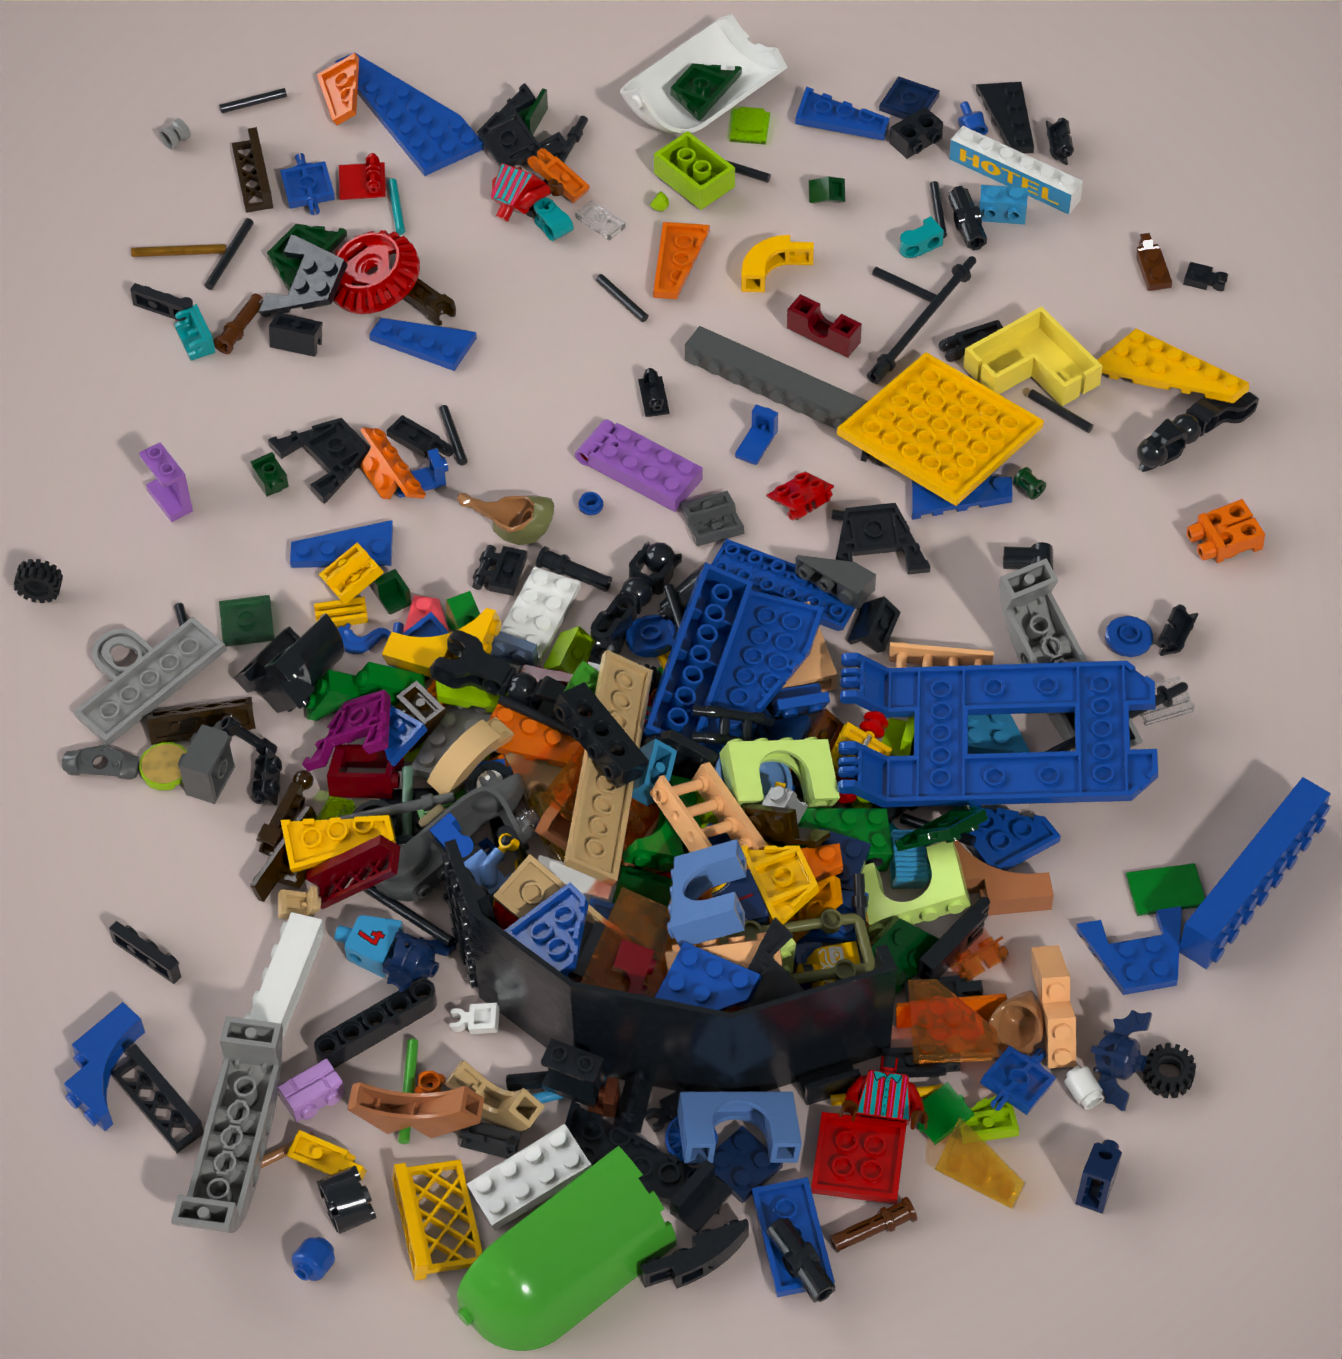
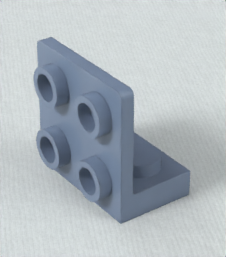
[490,631,539,669]

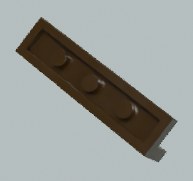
[231,127,273,213]
[147,697,256,745]

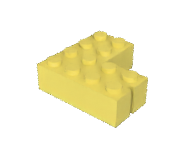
[963,306,1103,406]

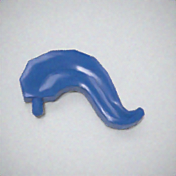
[338,623,391,654]

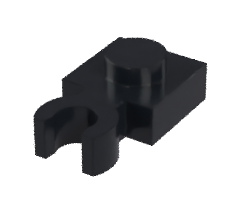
[1183,262,1228,291]
[645,1087,687,1132]

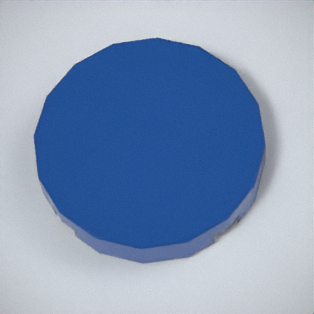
[626,615,677,658]

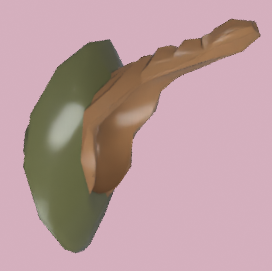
[457,493,554,545]

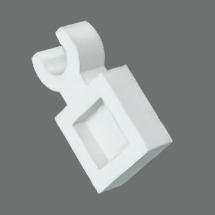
[449,1003,499,1034]

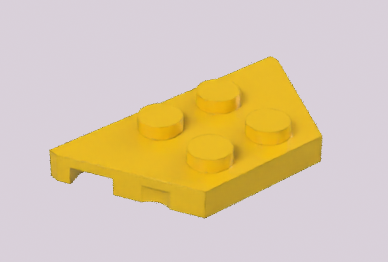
[740,846,820,925]

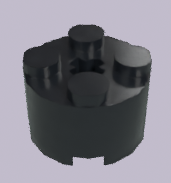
[317,1165,376,1234]

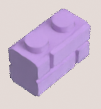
[277,1059,345,1122]

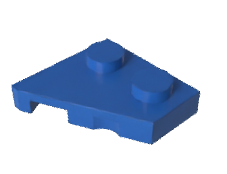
[385,705,427,767]

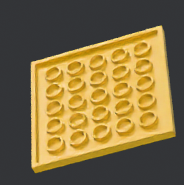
[837,352,1044,506]

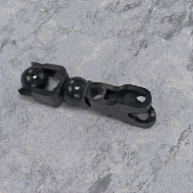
[1137,392,1259,472]
[590,541,682,664]
[429,630,566,720]

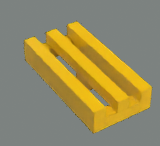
[314,596,368,627]

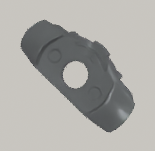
[62,744,139,779]

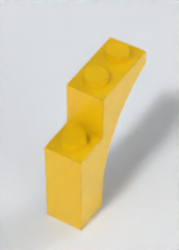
[382,608,502,678]

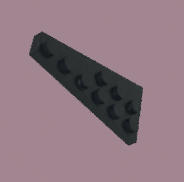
[565,1100,721,1214]

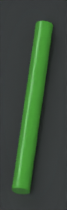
[398,1039,419,1144]

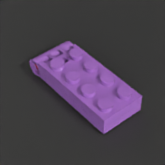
[575,419,703,512]

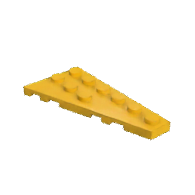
[1097,328,1249,403]

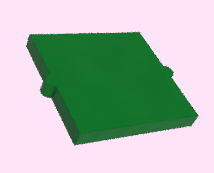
[917,1082,974,1145]

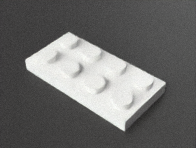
[500,567,581,664]
[466,1124,592,1231]

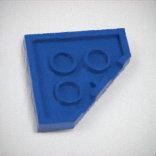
[967,805,1061,871]
[504,882,589,976]
[655,942,762,1011]

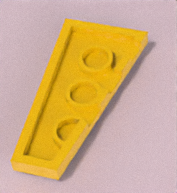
[281,815,397,873]

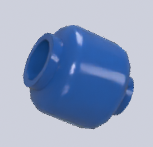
[291,1237,335,1281]

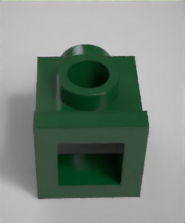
[250,452,289,497]

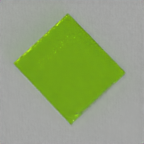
[730,107,770,145]

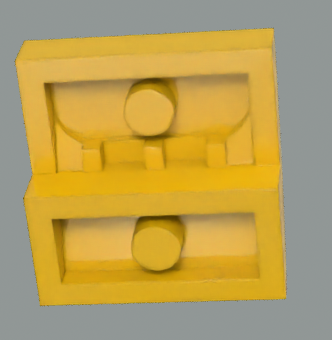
[318,542,384,605]

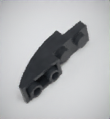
[641,1218,749,1289]

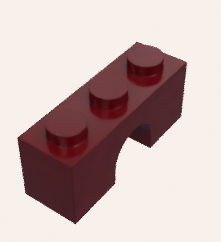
[787,294,862,358]
[611,939,657,996]

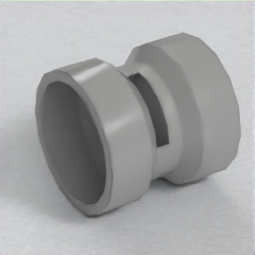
[158,118,191,150]

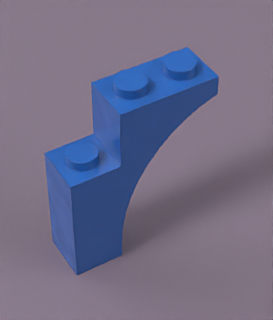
[64,1002,145,1131]

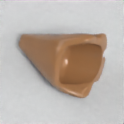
[988,990,1044,1055]

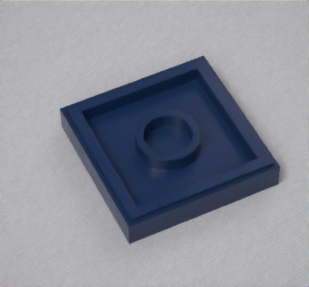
[879,76,940,119]

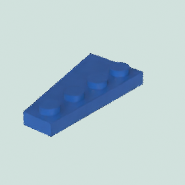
[795,86,890,141]
[369,318,477,371]
[912,476,1013,520]
[290,520,393,568]

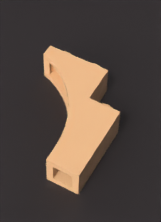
[1031,945,1076,1069]

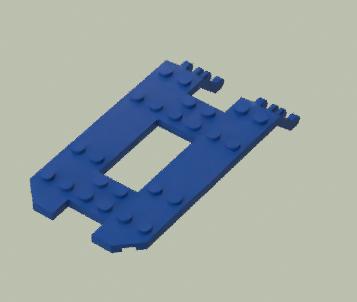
[837,653,1158,807]

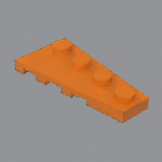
[653,222,710,299]
[488,704,585,770]

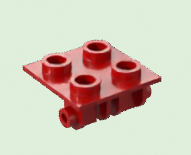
[339,153,386,200]
[767,471,834,520]

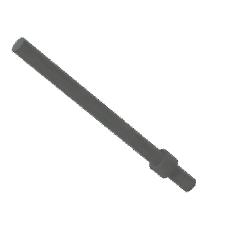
[324,792,456,820]

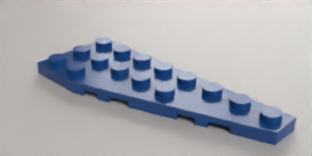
[335,52,484,176]
[699,590,824,757]

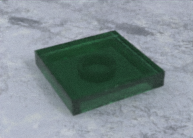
[219,595,275,647]

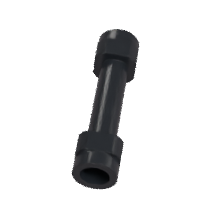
[219,715,277,754]

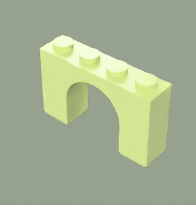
[719,737,840,812]
[862,841,971,937]

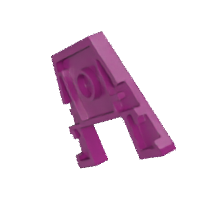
[302,690,391,771]

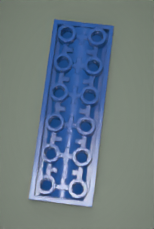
[711,539,855,631]

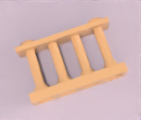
[889,642,994,668]
[650,762,768,852]

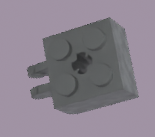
[178,721,235,804]

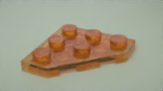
[908,979,999,1064]

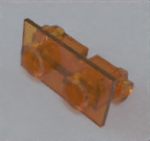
[950,936,1009,981]

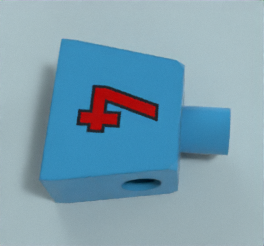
[334,915,404,978]

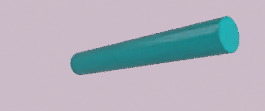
[388,178,405,235]

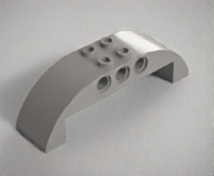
[999,558,1143,751]
[171,1016,283,1233]

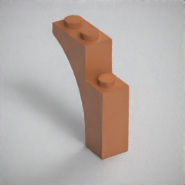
[943,840,1054,916]
[347,1082,484,1138]

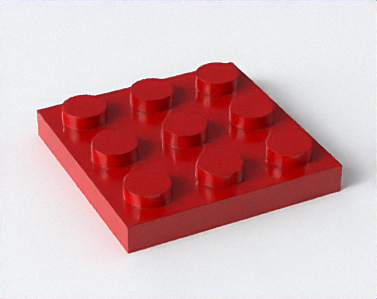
[811,1112,907,1204]

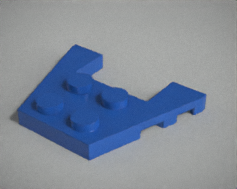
[1076,906,1182,995]

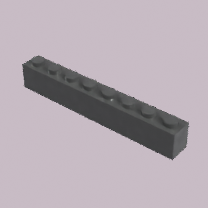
[685,326,868,429]

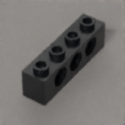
[553,682,649,789]

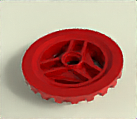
[333,230,420,314]

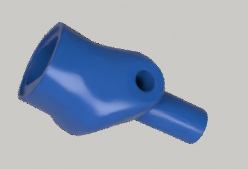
[958,101,988,135]

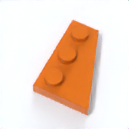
[317,53,359,125]

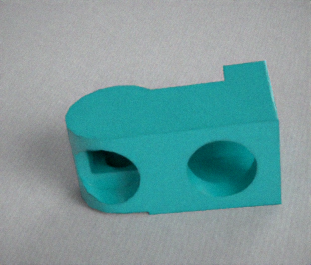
[899,216,944,258]

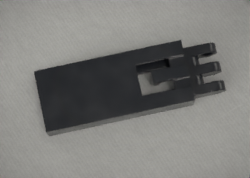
[917,897,990,979]

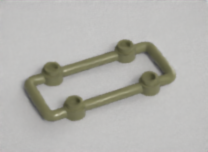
[719,909,875,984]

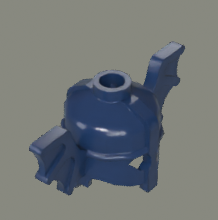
[382,931,457,992]
[1091,1010,1152,1111]

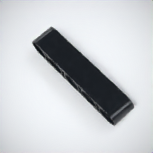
[314,979,437,1068]

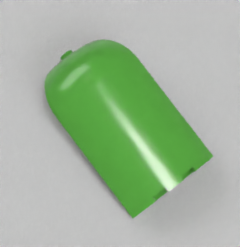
[457,1146,677,1351]

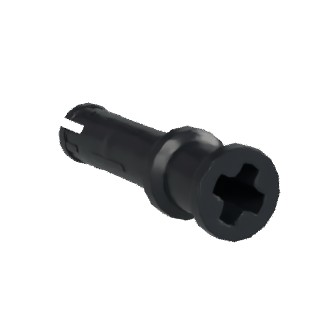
[536,546,612,592]

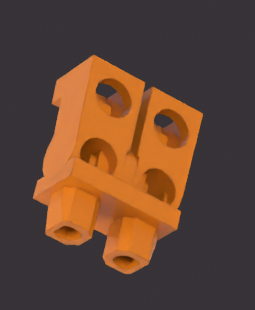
[1186,499,1265,563]

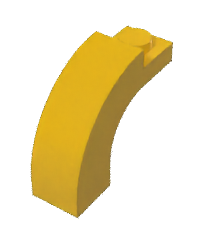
[741,235,814,292]

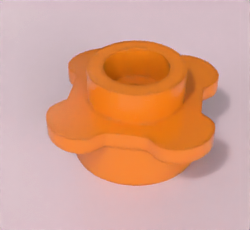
[415,1071,446,1093]

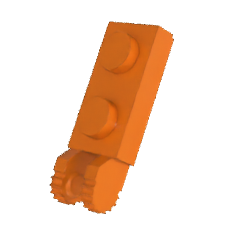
[527,148,590,203]

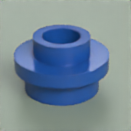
[578,492,603,515]

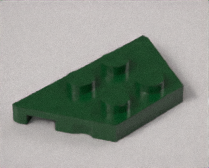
[670,63,742,121]
[267,224,347,291]
[894,805,988,851]
[870,918,939,995]

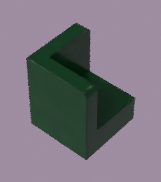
[809,176,845,204]
[373,569,412,615]

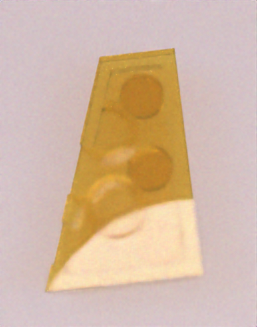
[935,1117,1026,1209]

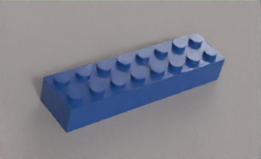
[641,563,753,741]
[1179,777,1331,970]

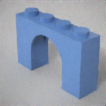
[667,839,747,948]
[677,1091,802,1163]

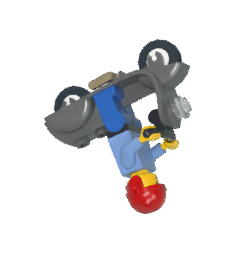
[374,761,540,930]

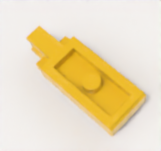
[286,1130,367,1181]

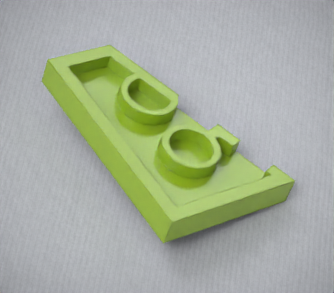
[435,680,508,713]

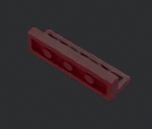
[306,835,401,909]

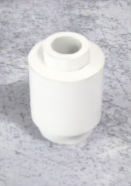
[1064,1066,1104,1110]

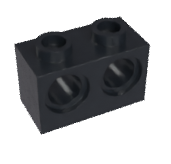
[889,107,943,159]

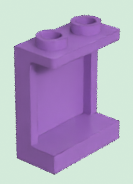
[139,442,193,523]

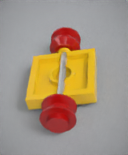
[831,711,892,803]

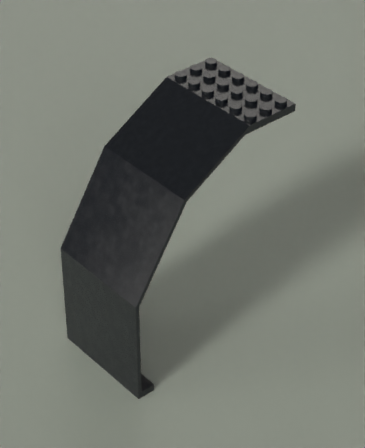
[442,839,897,1092]

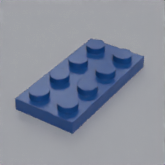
[751,1177,835,1297]

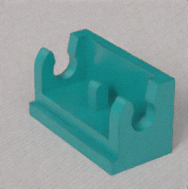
[174,304,216,361]

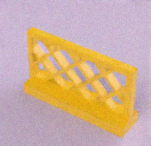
[392,1159,483,1281]

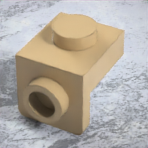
[278,886,321,919]

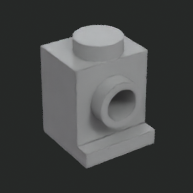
[761,786,808,824]

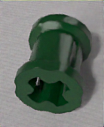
[1013,467,1046,500]

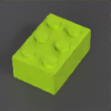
[654,131,735,210]

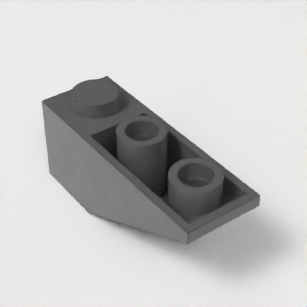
[795,555,876,609]

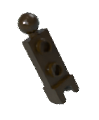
[404,278,456,326]
[256,770,314,856]

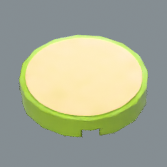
[139,742,187,790]

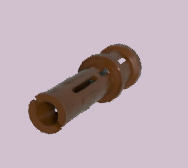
[213,293,264,354]
[829,1197,917,1253]

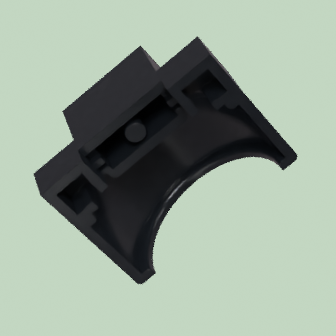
[234,613,344,713]

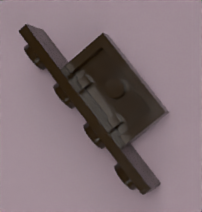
[744,804,831,848]
[250,805,319,902]

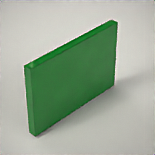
[1126,863,1205,916]

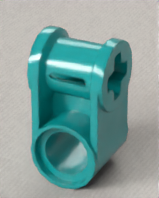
[534,197,574,241]

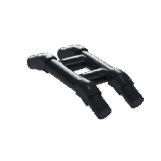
[690,705,775,745]

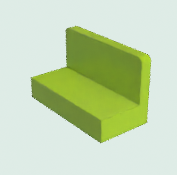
[543,626,596,674]
[882,717,914,756]

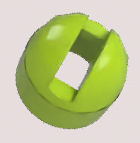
[649,191,669,212]

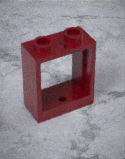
[327,744,404,799]

